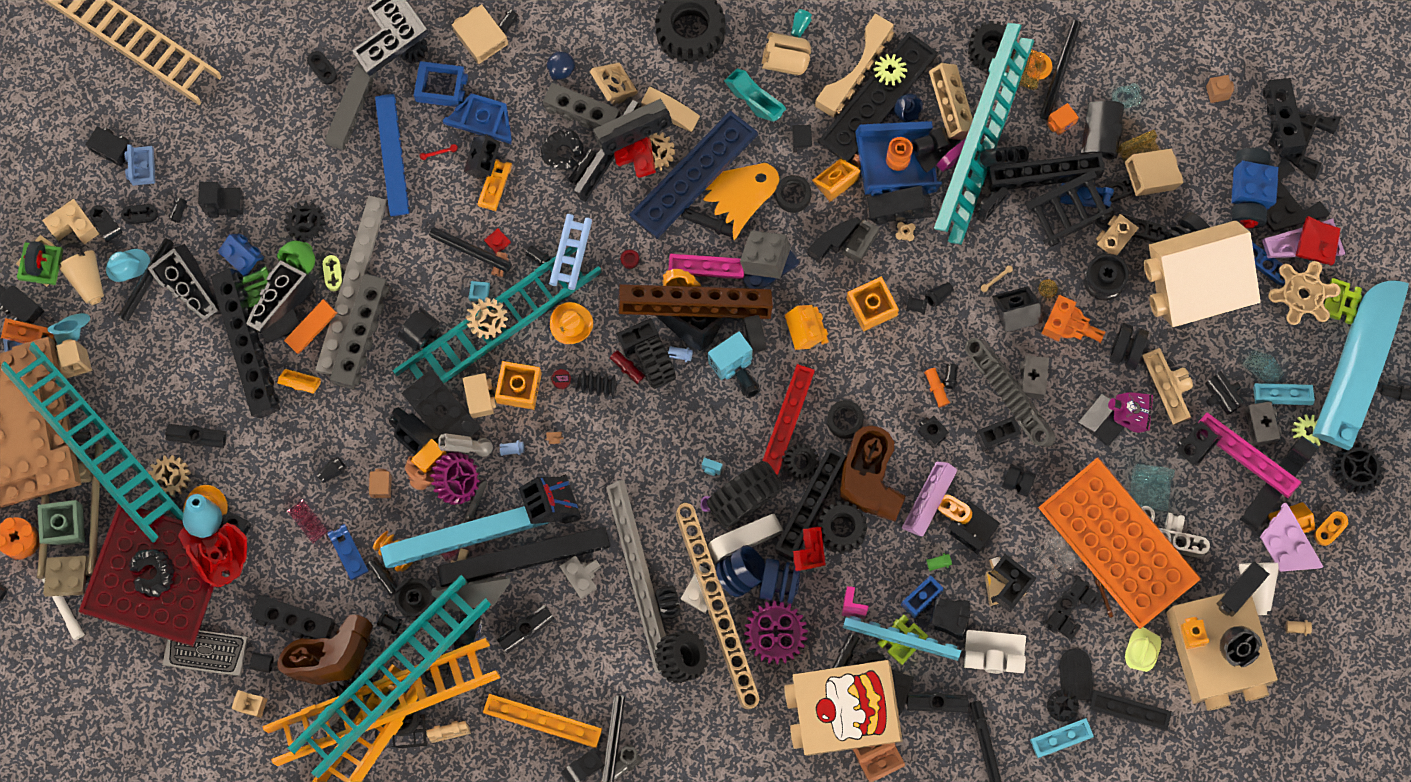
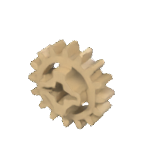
[649,132,675,171]
[466,297,508,339]
[148,455,191,497]

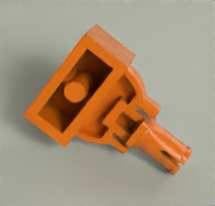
[1041,295,1106,343]

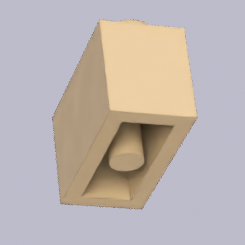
[463,373,497,418]

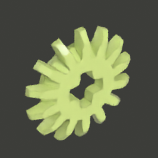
[874,54,907,86]
[1292,414,1321,446]

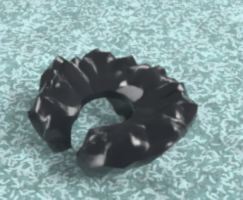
[540,129,584,171]
[129,549,175,597]

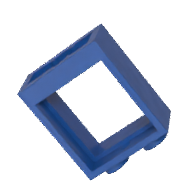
[414,61,468,107]

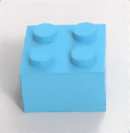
[708,331,753,380]

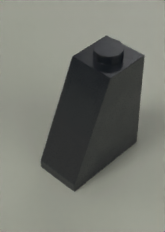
[1216,561,1270,617]

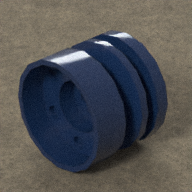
[716,545,766,597]
[759,558,800,604]

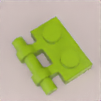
[1324,278,1362,324]
[877,614,928,666]

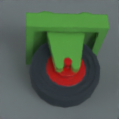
[17,241,63,285]

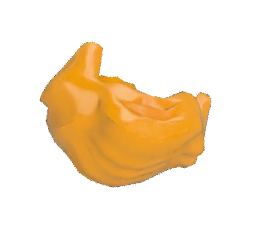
[663,269,701,287]

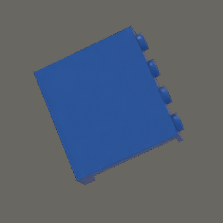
[856,121,942,196]

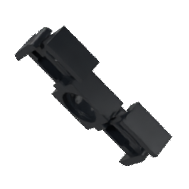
[1043,575,1102,642]

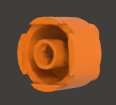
[0,517,39,560]

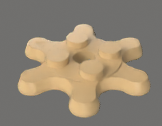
[1268,261,1340,325]

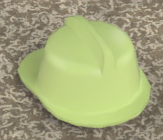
[1125,627,1161,672]

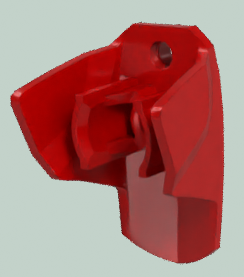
[178,523,247,587]

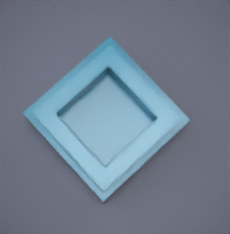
[469,281,490,302]

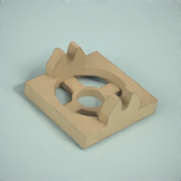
[590,63,638,106]

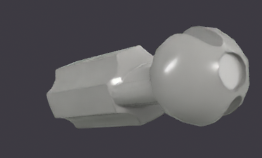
[438,433,493,457]

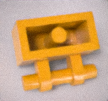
[785,305,828,350]

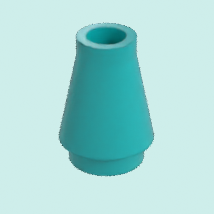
[790,9,812,38]

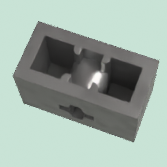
[1018,355,1049,399]
[1245,401,1282,446]

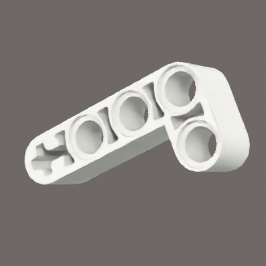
[1141,506,1210,557]
[707,514,784,567]

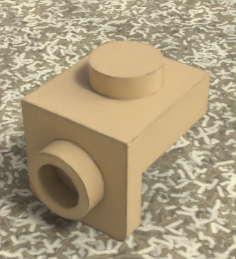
[232,690,267,718]

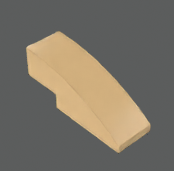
[641,86,700,132]

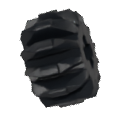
[399,39,428,63]
[656,585,681,619]

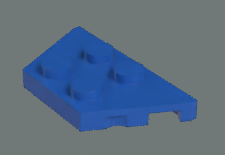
[443,93,512,144]

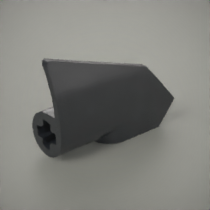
[911,127,957,173]

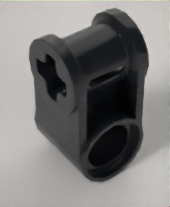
[89,205,123,243]

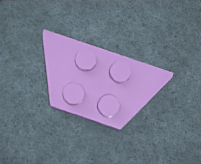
[1260,502,1323,572]

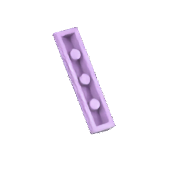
[902,461,957,536]

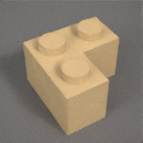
[42,199,100,244]
[56,339,92,379]

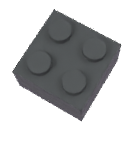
[740,230,791,279]

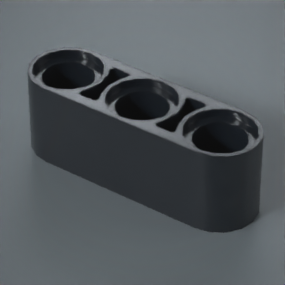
[980,145,1029,167]

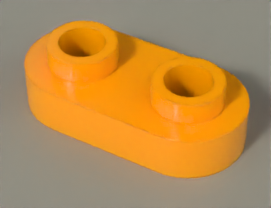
[938,495,972,524]
[1314,511,1348,546]

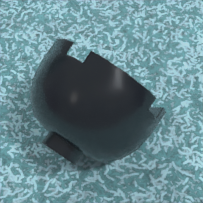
[1220,626,1262,667]

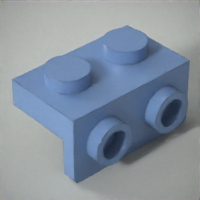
[125,144,155,186]

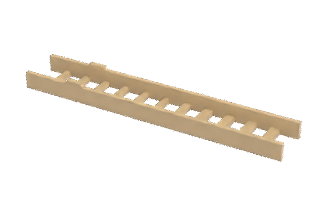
[43,0,222,105]

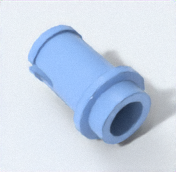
[668,346,693,362]
[500,440,525,456]

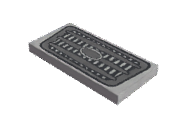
[162,630,248,677]

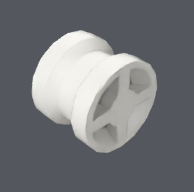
[1164,513,1185,533]

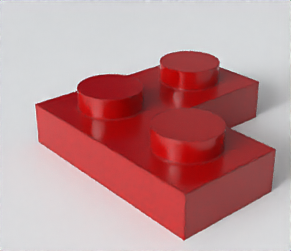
[614,137,656,178]
[793,526,826,571]

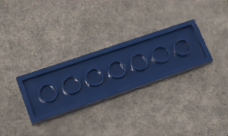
[629,111,758,239]

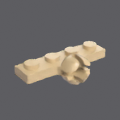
[1142,348,1193,426]

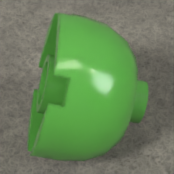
[277,240,315,275]

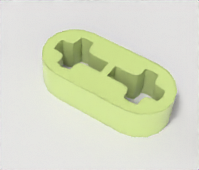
[323,255,343,291]

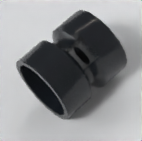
[1002,464,1037,497]

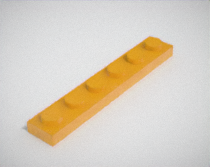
[483,694,603,749]

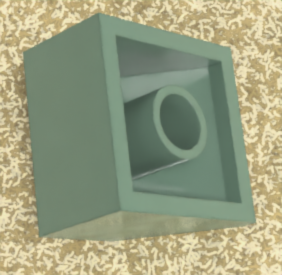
[38,500,85,545]

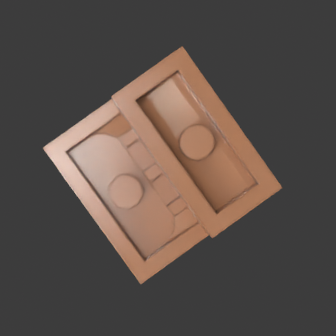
[852,743,905,782]

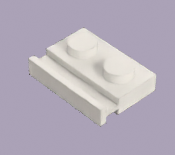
[681,565,721,613]

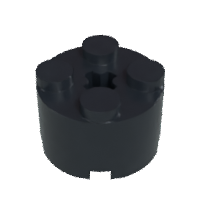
[397,307,440,351]
[394,578,436,621]

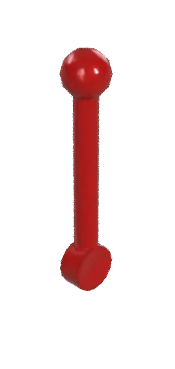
[420,144,458,160]

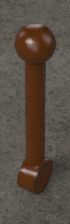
[1095,579,1114,618]

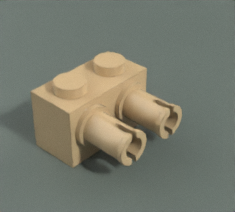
[1096,214,1138,256]

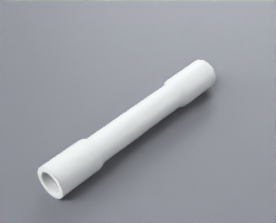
[42,578,85,640]

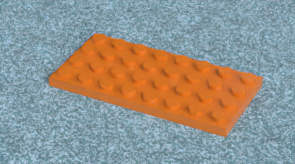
[1038,457,1201,629]

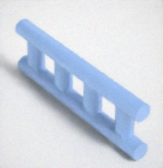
[549,214,592,290]

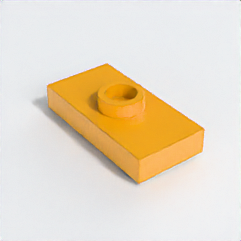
[277,369,321,393]

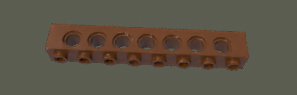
[618,284,773,319]

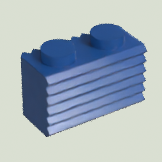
[901,575,943,618]

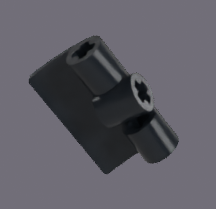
[1081,101,1124,159]

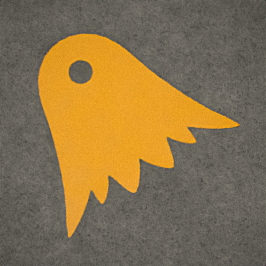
[703,163,779,240]

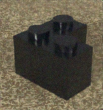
[198,182,244,218]
[991,554,1037,612]

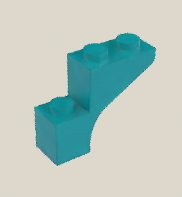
[724,68,786,121]

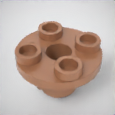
[405,456,435,490]

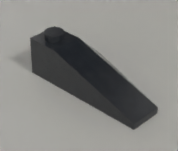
[148,244,220,320]
[246,260,316,333]
[655,315,725,351]

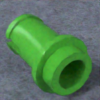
[926,553,952,572]

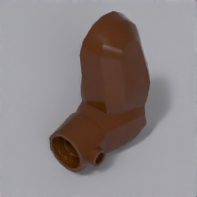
[840,426,906,522]
[277,615,373,685]

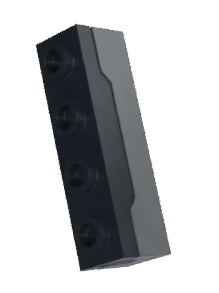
[593,98,673,156]

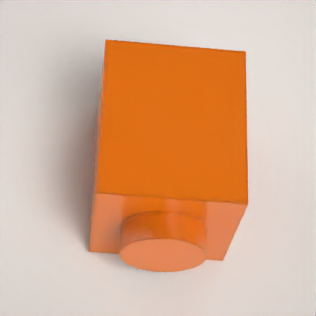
[1047,103,1079,135]

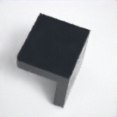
[792,125,812,153]

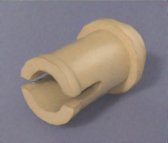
[1286,620,1312,636]

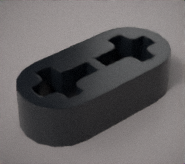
[121,204,158,224]

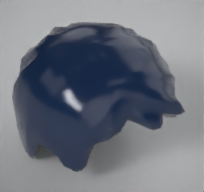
[547,51,576,81]
[895,93,924,122]

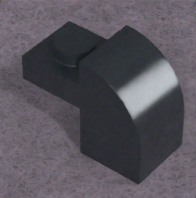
[561,749,604,782]

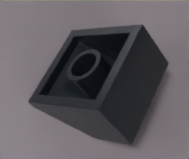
[992,286,1043,332]

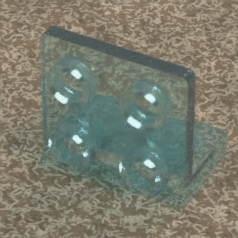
[1130,464,1175,512]

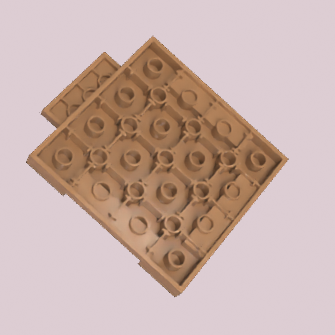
[0,337,82,508]

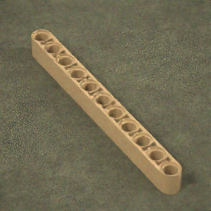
[676,503,759,709]

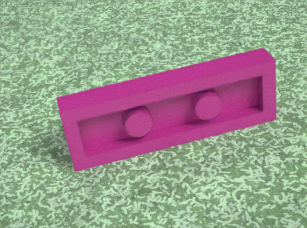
[842,586,868,619]

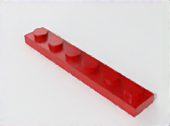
[762,364,815,476]

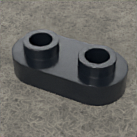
[307,51,337,85]

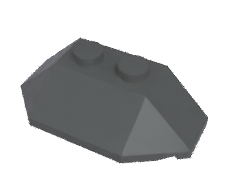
[431,575,511,613]

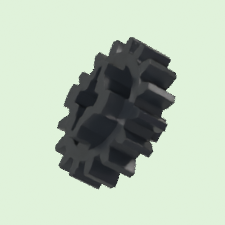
[284,201,326,242]

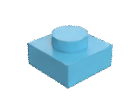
[702,458,723,476]

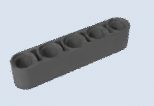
[325,63,376,150]

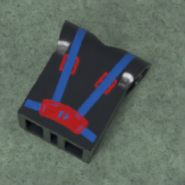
[518,474,581,524]

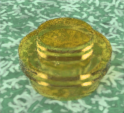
[1038,279,1058,298]

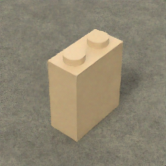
[451,4,508,64]
[1125,148,1183,196]

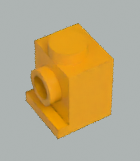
[1181,617,1209,649]

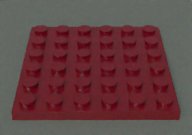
[78,504,215,647]

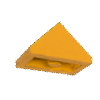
[411,439,447,473]

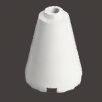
[1239,563,1279,615]

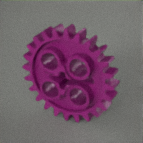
[744,601,808,665]

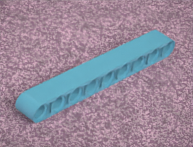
[380,506,550,568]

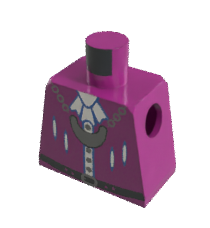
[1108,392,1153,433]

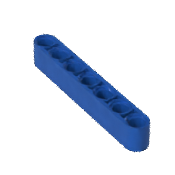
[375,94,410,217]

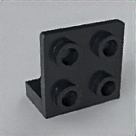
[946,501,1000,555]

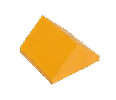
[812,159,860,202]

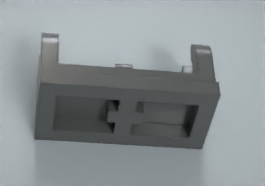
[842,220,880,264]

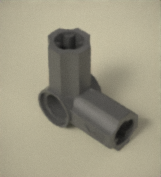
[601,745,643,781]

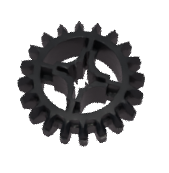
[1331,442,1385,495]

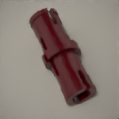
[609,350,645,384]

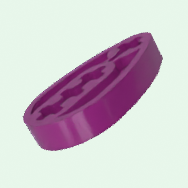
[936,136,983,173]

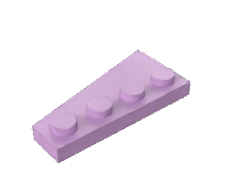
[1262,219,1345,258]

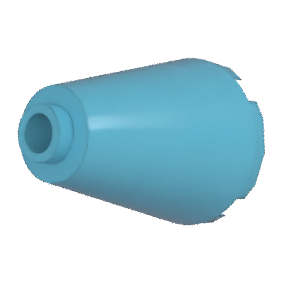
[183,494,223,538]

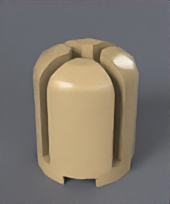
[762,32,811,75]

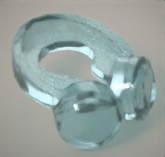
[1111,83,1142,108]

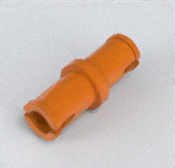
[924,368,950,408]

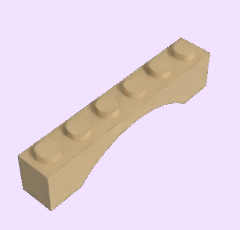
[815,14,895,118]

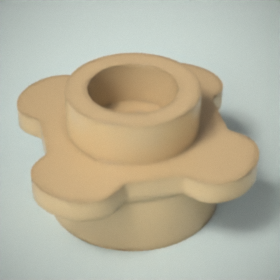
[896,222,916,241]

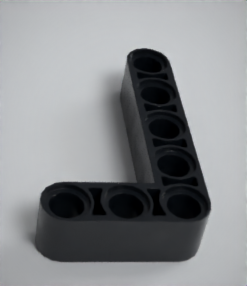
[1240,436,1319,531]

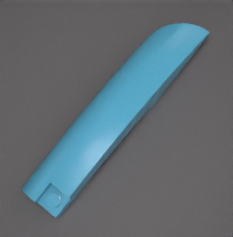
[1312,281,1409,451]

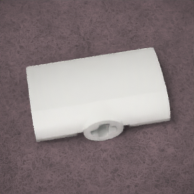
[964,630,1026,674]

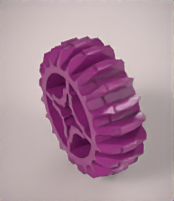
[430,452,480,505]

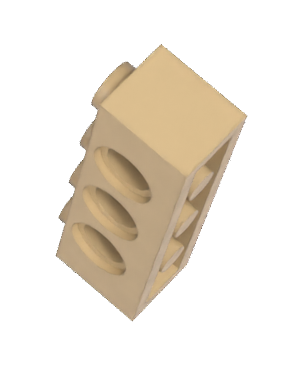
[929,63,973,140]

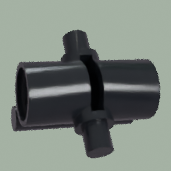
[1205,371,1244,415]

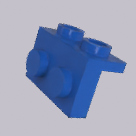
[217,234,265,276]

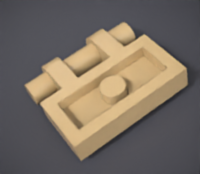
[426,721,471,743]

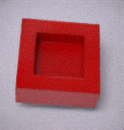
[484,228,511,254]

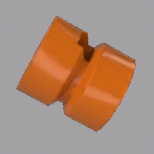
[886,137,913,171]

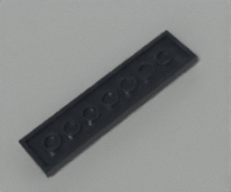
[818,32,938,163]

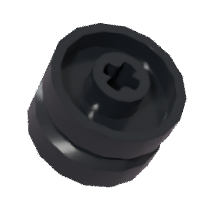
[1084,253,1129,301]
[1109,322,1149,371]

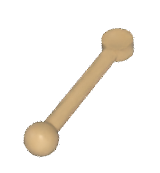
[981,266,1013,292]

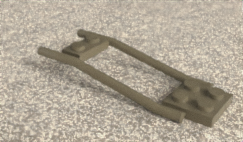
[37,444,103,597]

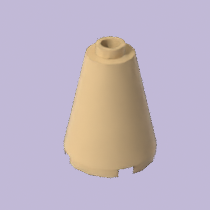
[58,250,104,305]

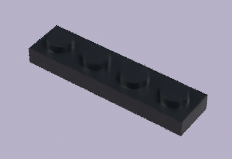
[1088,690,1172,731]

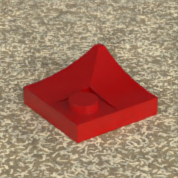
[1296,216,1341,266]

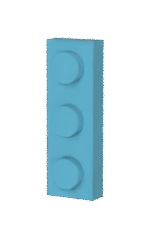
[1253,383,1315,405]
[1030,718,1094,759]

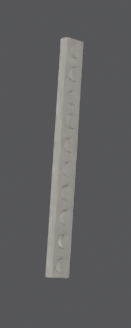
[316,196,387,376]
[606,480,666,673]

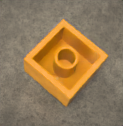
[846,276,899,332]
[495,361,542,410]

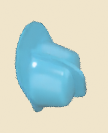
[106,249,150,282]
[47,313,90,345]

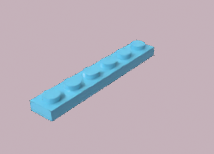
[843,616,961,661]

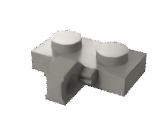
[559,556,601,599]

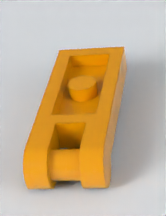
[478,159,512,211]

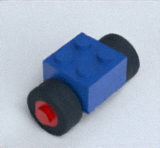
[1231,148,1278,229]

